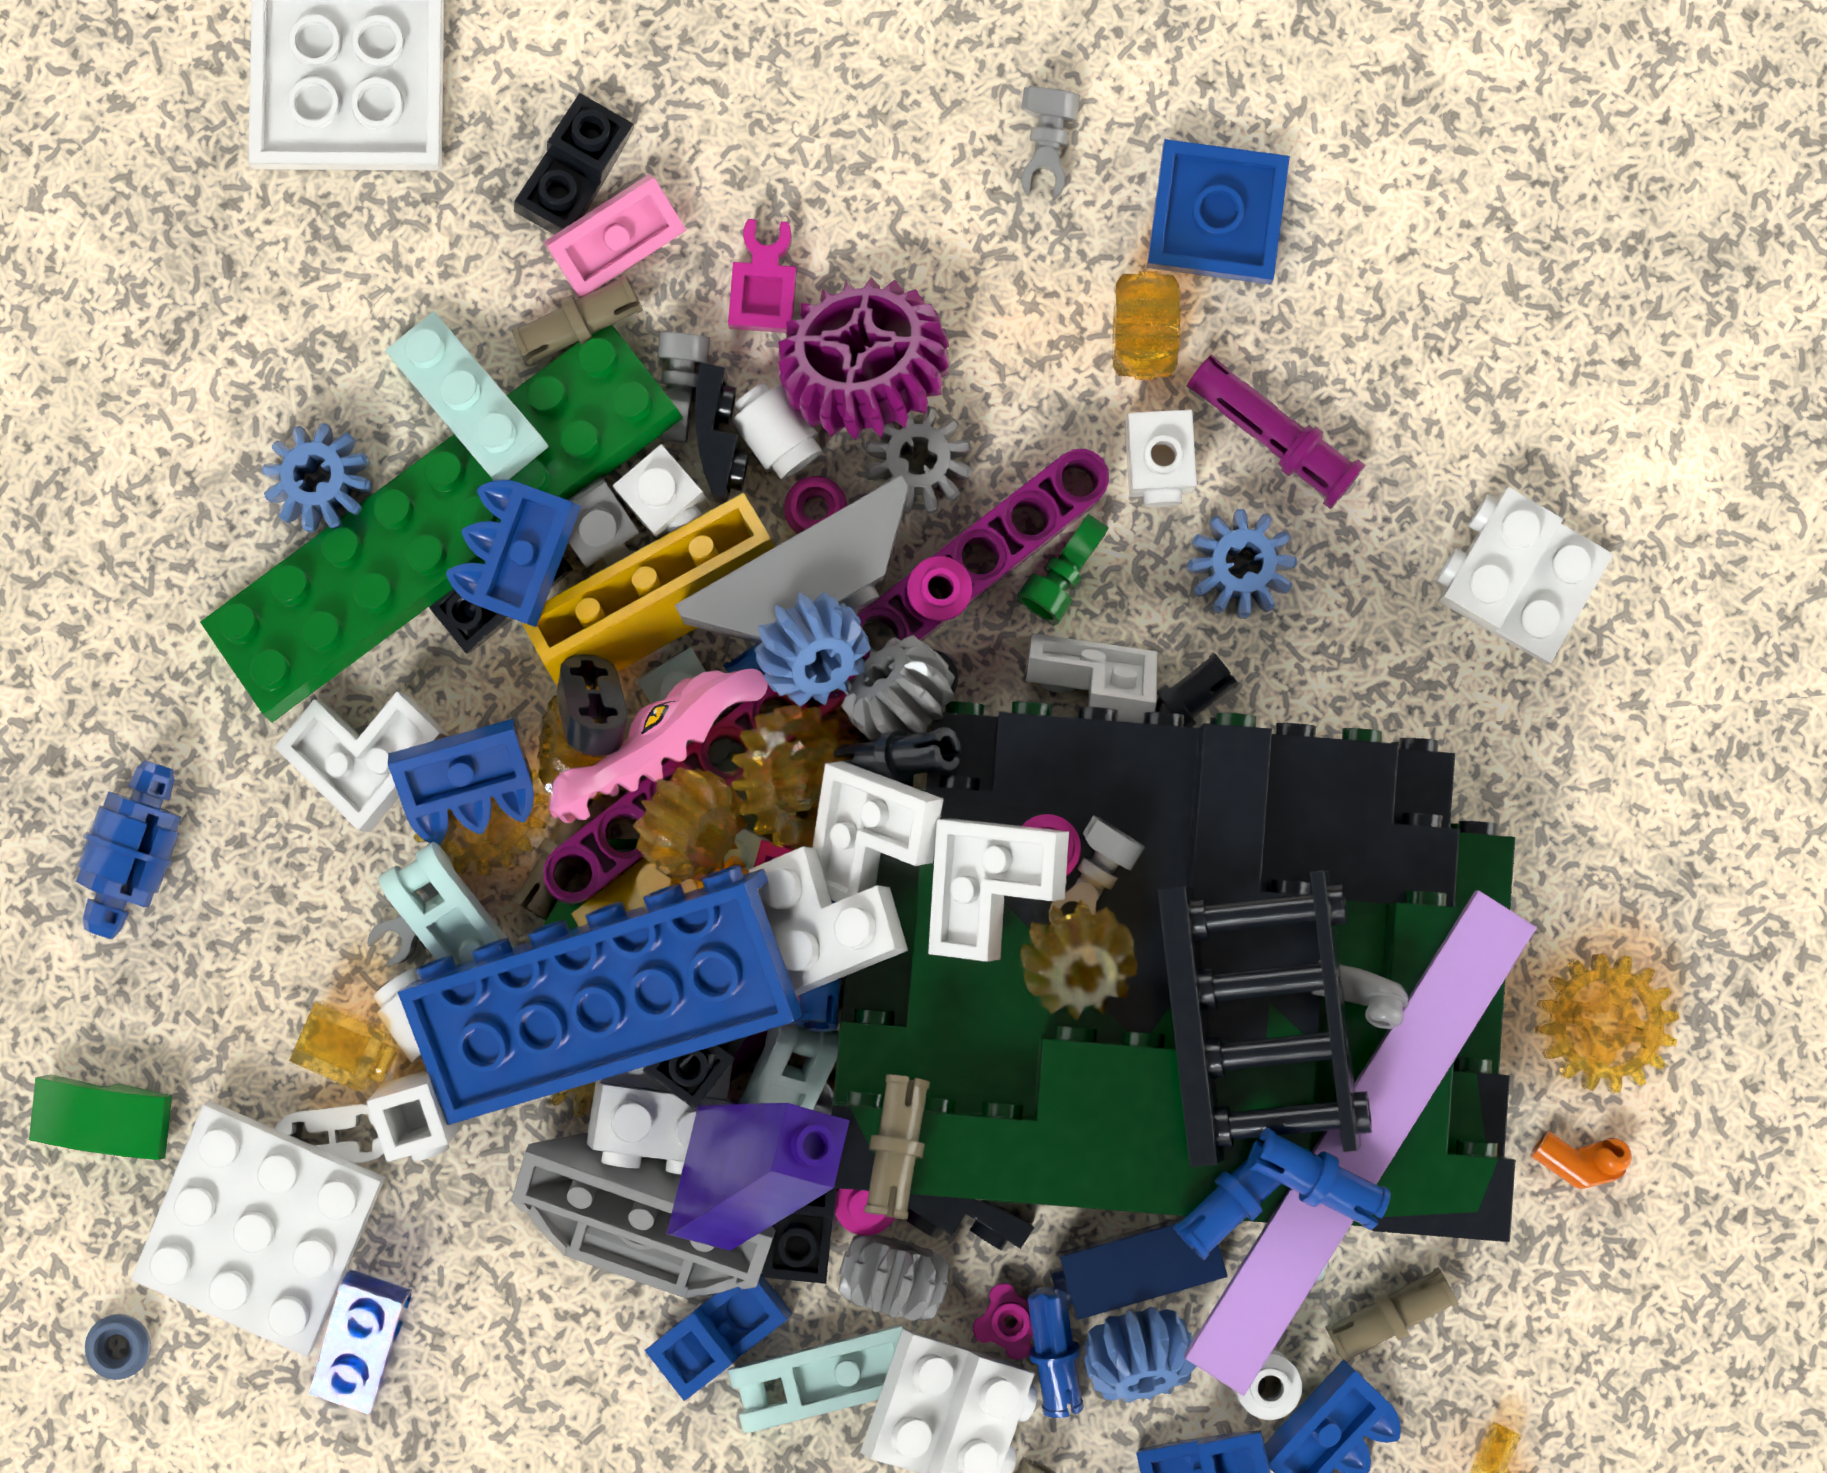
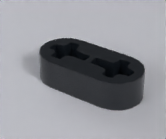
[556,654,627,756]

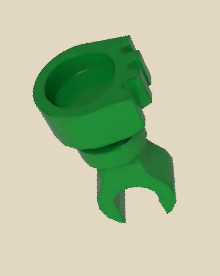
[1017,514,1109,626]

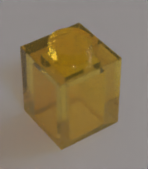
[289,1001,398,1092]

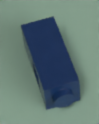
[1050,1216,1228,1320]

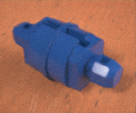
[76,760,181,939]

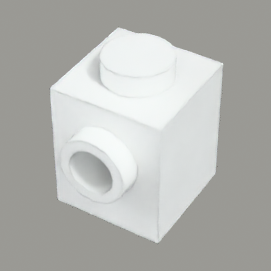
[1125,409,1197,507]
[613,444,710,540]
[366,1070,464,1162]

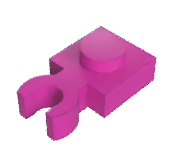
[728,219,797,333]

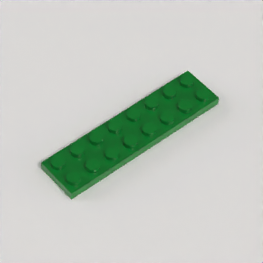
[200,325,683,723]

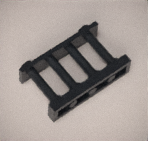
[1158,870,1372,1167]

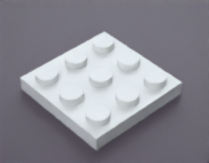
[248,0,444,170]
[131,1100,385,1357]

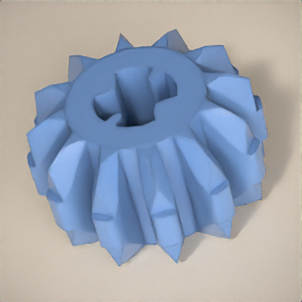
[262,423,372,533]
[1187,509,1297,619]
[754,591,871,707]
[1084,1306,1196,1403]

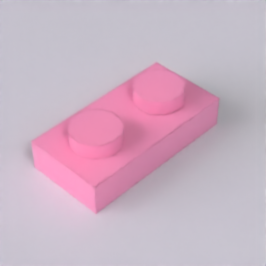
[543,174,687,298]

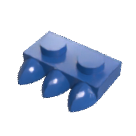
[446,480,581,627]
[388,719,534,845]
[1264,1359,1401,1473]

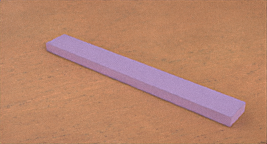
[1184,890,1537,1396]

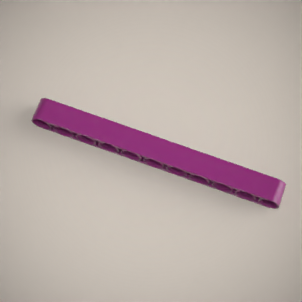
[543,449,1109,906]

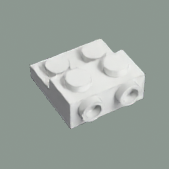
[1436,487,1614,665]
[586,1061,733,1175]
[860,1329,1037,1473]

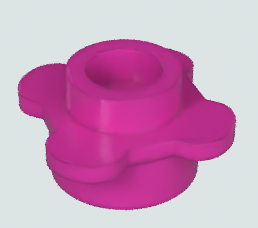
[973,1283,1033,1360]

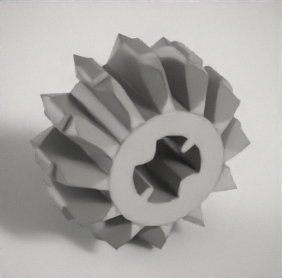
[865,406,971,514]
[842,635,955,741]
[838,1234,949,1321]

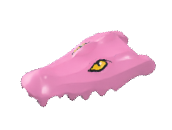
[549,669,768,823]

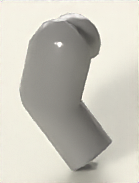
[1311,960,1408,1029]

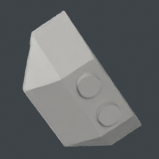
[675,475,908,644]
[511,1133,775,1298]

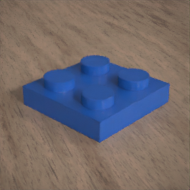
[1146,139,1290,285]

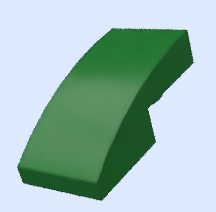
[29,1074,172,1160]

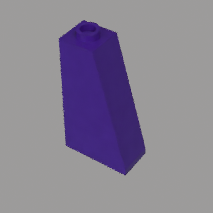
[667,1103,850,1251]

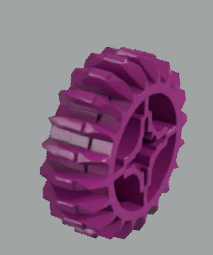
[778,276,950,440]

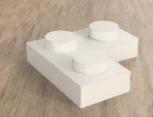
[1026,633,1157,723]
[275,692,450,833]
[812,761,943,902]
[928,818,1069,962]
[749,846,908,996]

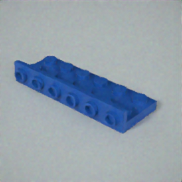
[397,865,803,1125]

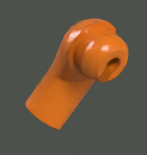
[1530,1130,1632,1189]

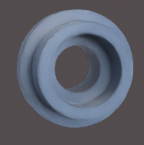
[85,1314,151,1380]

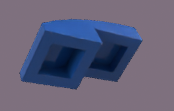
[644,1273,793,1401]
[1136,1430,1271,1473]

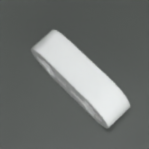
[275,1103,384,1164]

